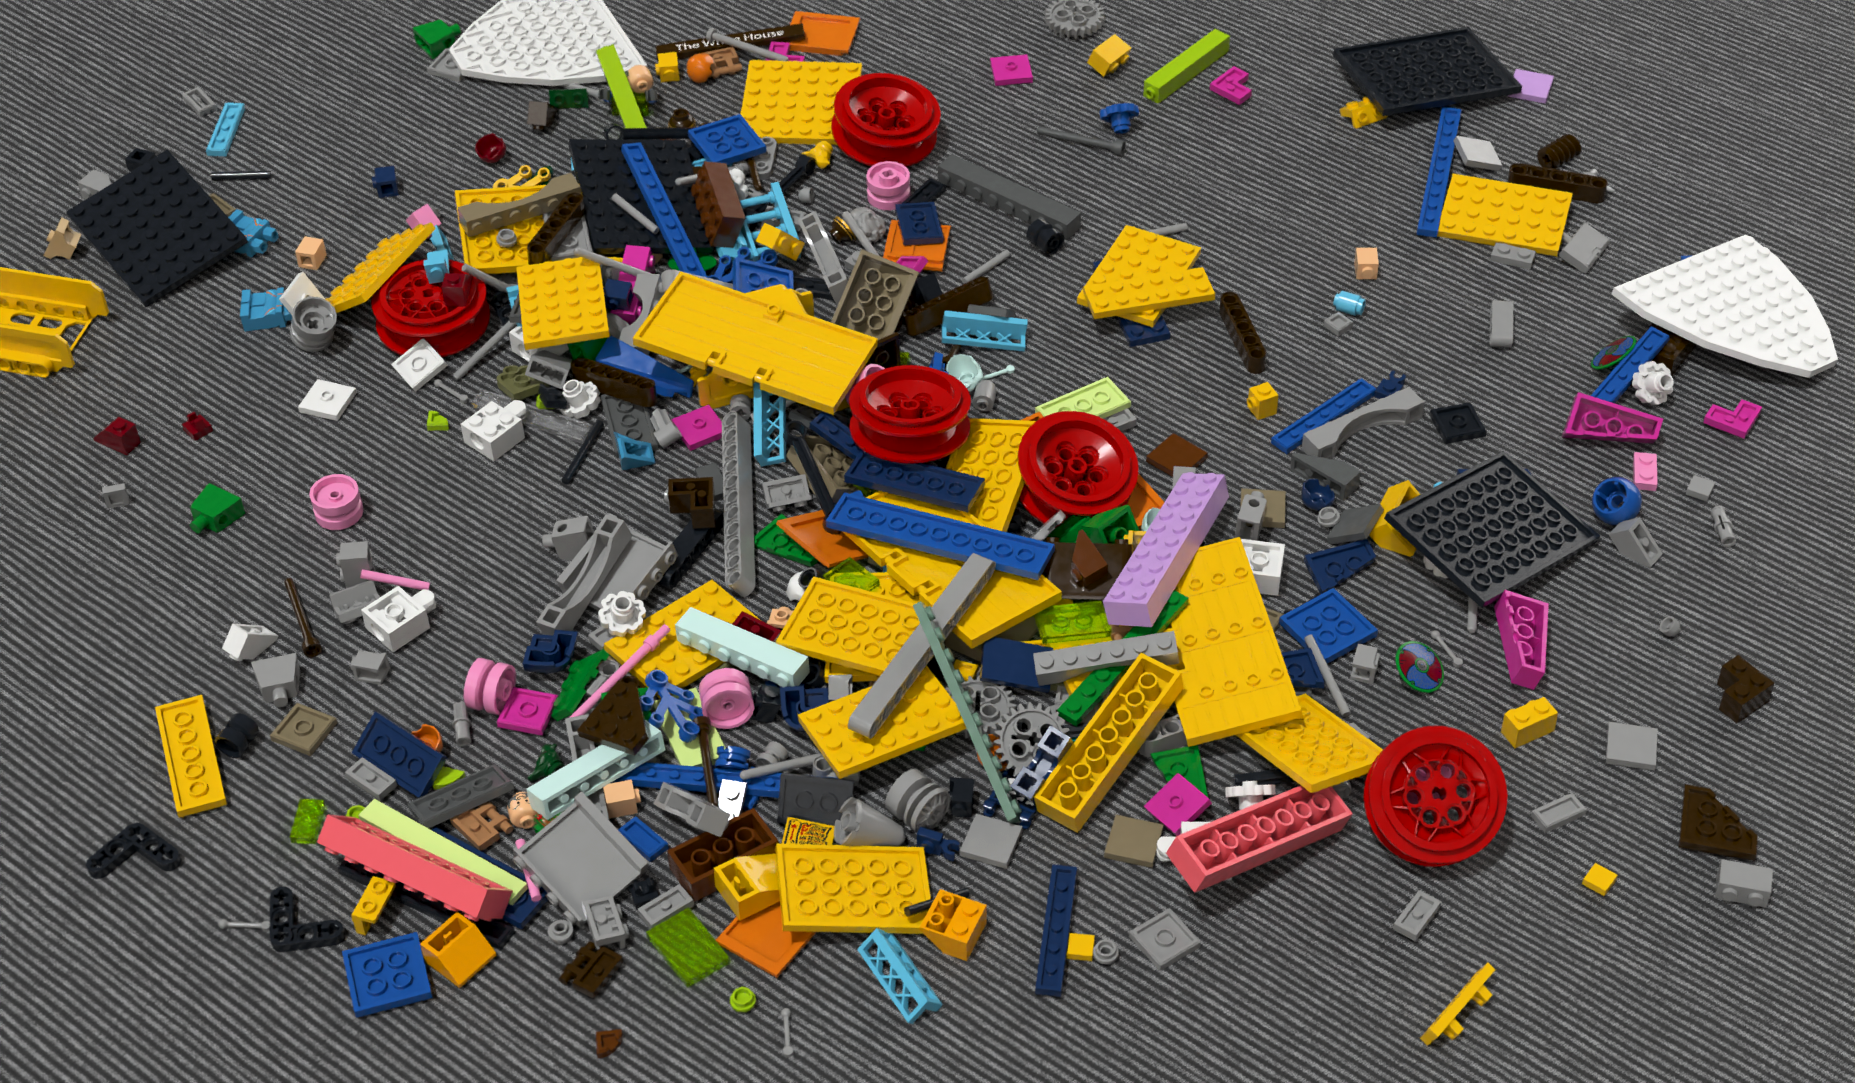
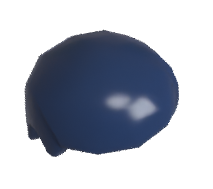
[1301,479,1335,511]

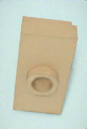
[44,217,81,260]

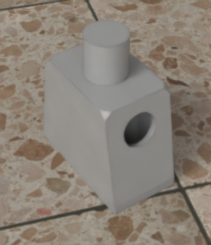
[525,350,571,389]
[1235,491,1267,541]
[542,516,594,560]
[251,653,300,707]

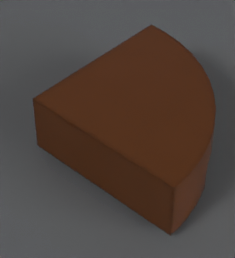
[596,1029,623,1059]

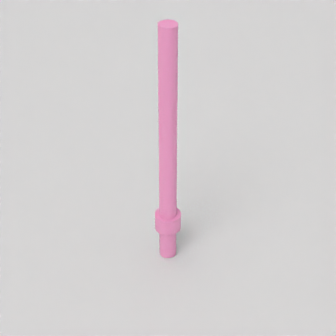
[569,624,670,718]

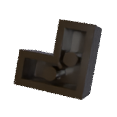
[668,477,715,529]
[1717,655,1775,724]

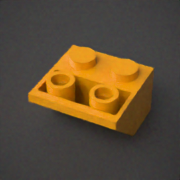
[920,889,987,961]
[420,911,497,988]

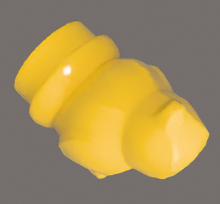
[802,141,833,169]

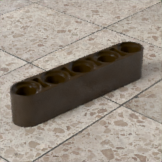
[1507,163,1608,204]
[527,192,584,265]
[903,277,994,336]
[1219,292,1266,374]
[571,357,658,407]

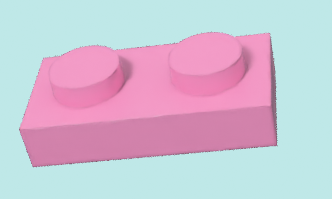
[1633,452,1657,491]

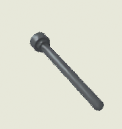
[1036,126,1126,156]

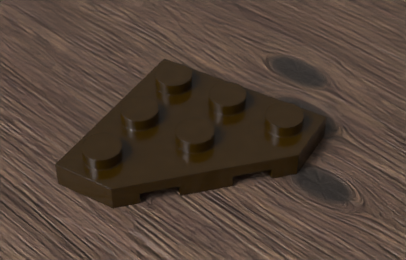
[577,680,649,756]
[1678,784,1758,861]

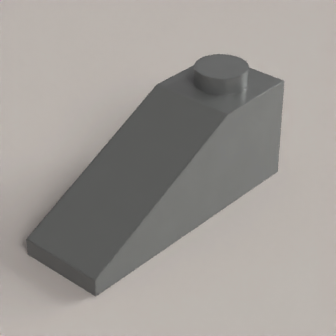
[1290,453,1361,501]

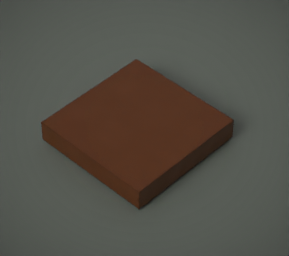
[1146,433,1208,477]

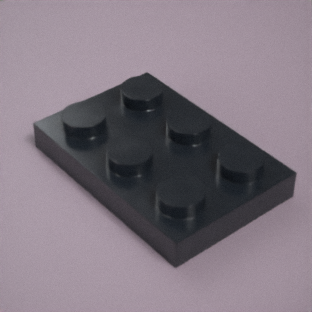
[777,773,855,826]

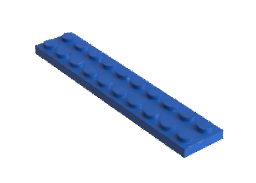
[826,493,1055,580]

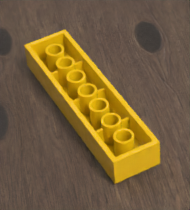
[1034,653,1184,833]

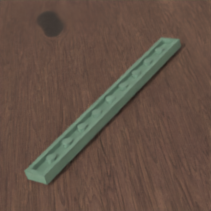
[913,601,1022,824]

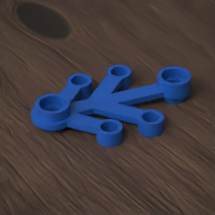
[708,247,778,283]
[640,670,703,743]

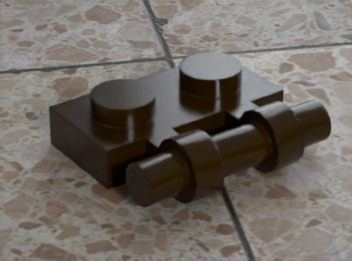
[558,941,624,999]

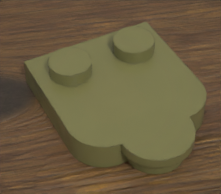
[497,365,550,401]

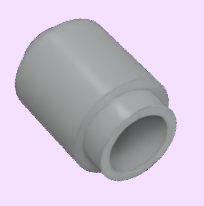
[972,380,997,411]

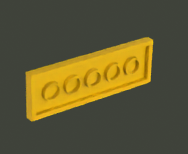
[1083,267,1215,319]
[155,695,227,818]

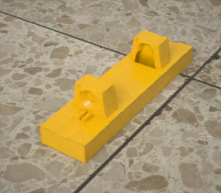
[1420,963,1496,1046]

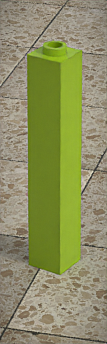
[1143,29,1230,104]
[596,44,650,140]

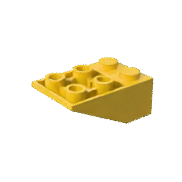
[714,853,780,921]

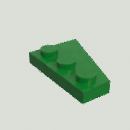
[754,514,818,567]
[551,649,610,721]
[1150,745,1210,808]

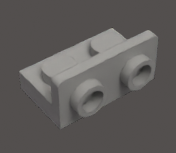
[582,895,629,949]

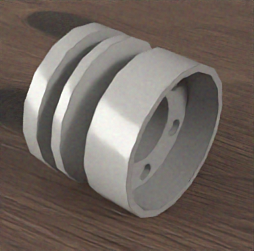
[290,296,337,352]
[885,769,951,833]

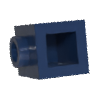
[372,166,399,198]
[603,279,634,311]

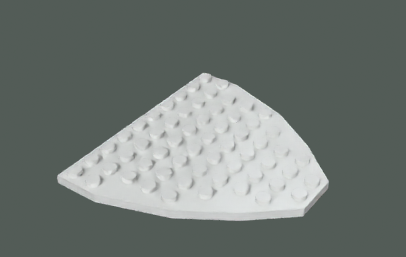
[449,0,647,86]
[1612,235,1838,378]

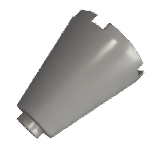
[834,797,905,847]

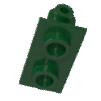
[549,88,589,109]

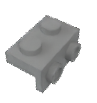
[761,474,812,512]
[329,580,380,623]

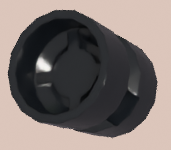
[1026,218,1064,255]
[214,713,259,758]

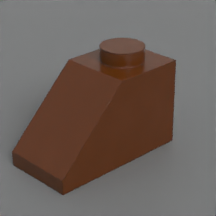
[1070,529,1108,588]

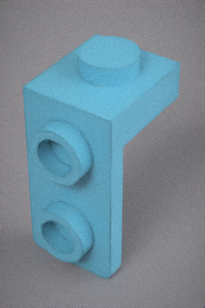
[424,250,449,284]

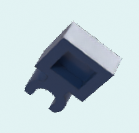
[1374,371,1406,399]

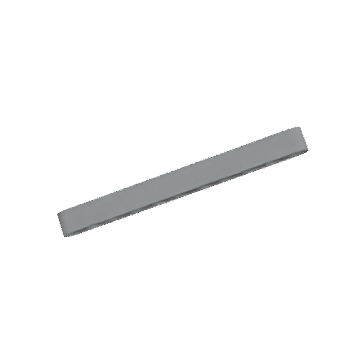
[722,411,755,597]
[848,553,996,739]

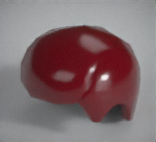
[475,133,507,164]

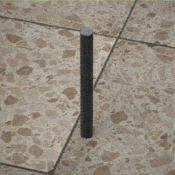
[561,420,604,484]

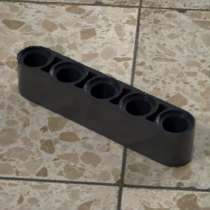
[657,509,724,589]

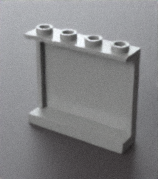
[556,514,678,611]
[513,791,648,928]

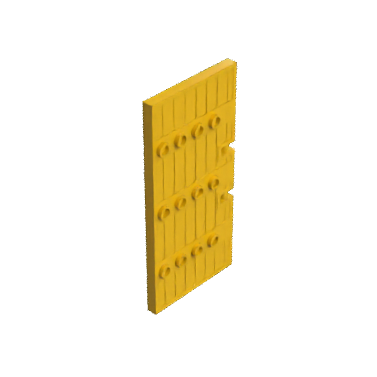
[633,271,878,415]
[842,491,1062,649]
[1162,537,1302,747]

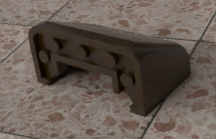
[1042,537,1133,600]

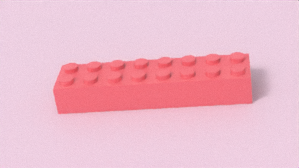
[1166,786,1353,893]
[317,814,513,921]

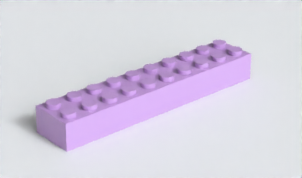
[1103,472,1229,627]

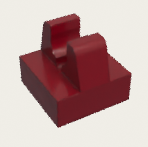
[182,412,213,441]

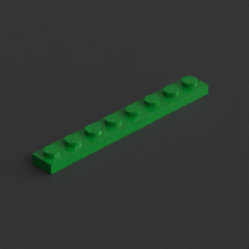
[1057,590,1189,727]

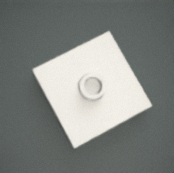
[279,272,325,315]
[391,338,448,392]
[298,379,357,421]

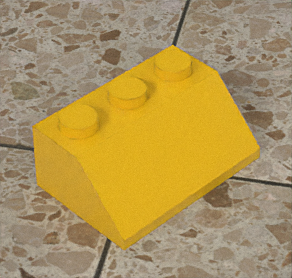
[1369,480,1421,557]

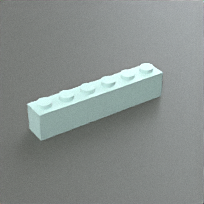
[675,607,810,687]
[526,720,665,820]

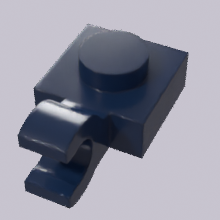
[917,827,960,861]

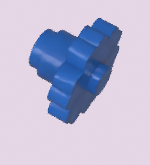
[1099,103,1139,134]

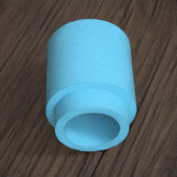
[1333,291,1366,316]

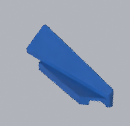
[596,335,694,397]

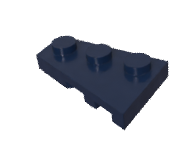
[1304,539,1376,594]

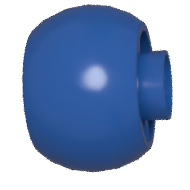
[1592,477,1642,526]

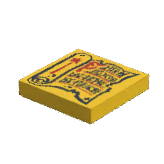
[781,817,834,845]

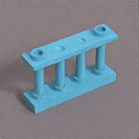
[740,182,801,262]

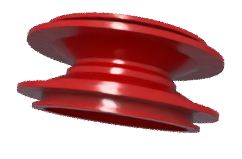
[831,73,941,167]
[371,259,490,357]
[849,365,971,464]
[1018,411,1139,528]
[1363,726,1507,867]

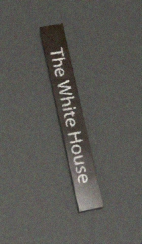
[655,23,805,62]

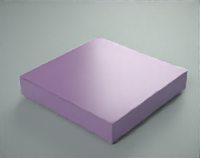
[1508,69,1554,104]

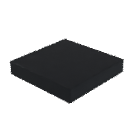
[1429,402,1487,444]

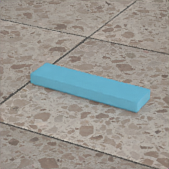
[206,103,245,156]

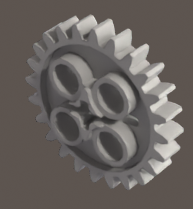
[1045,0,1105,39]
[945,675,1016,738]
[992,702,1069,777]

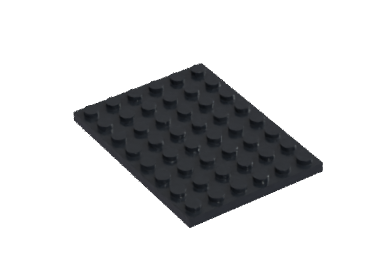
[1333,27,1522,116]
[568,139,714,254]
[66,150,248,308]
[1384,451,1600,608]

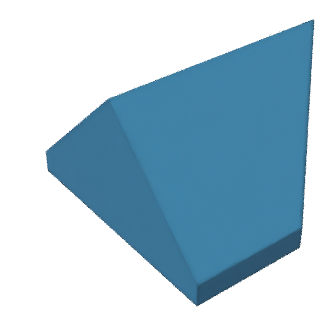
[613,431,655,470]

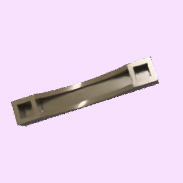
[458,173,581,237]

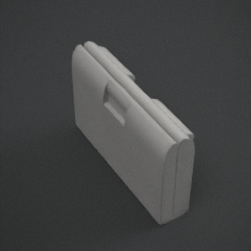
[1559,222,1610,273]

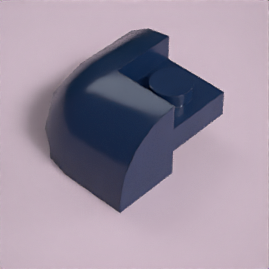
[523,630,578,674]
[780,686,829,733]

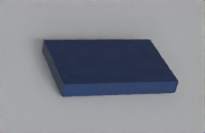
[895,202,944,245]
[980,637,1053,693]

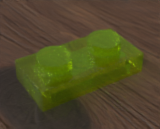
[290,799,325,844]

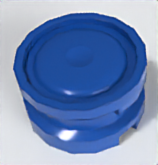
[715,746,751,770]

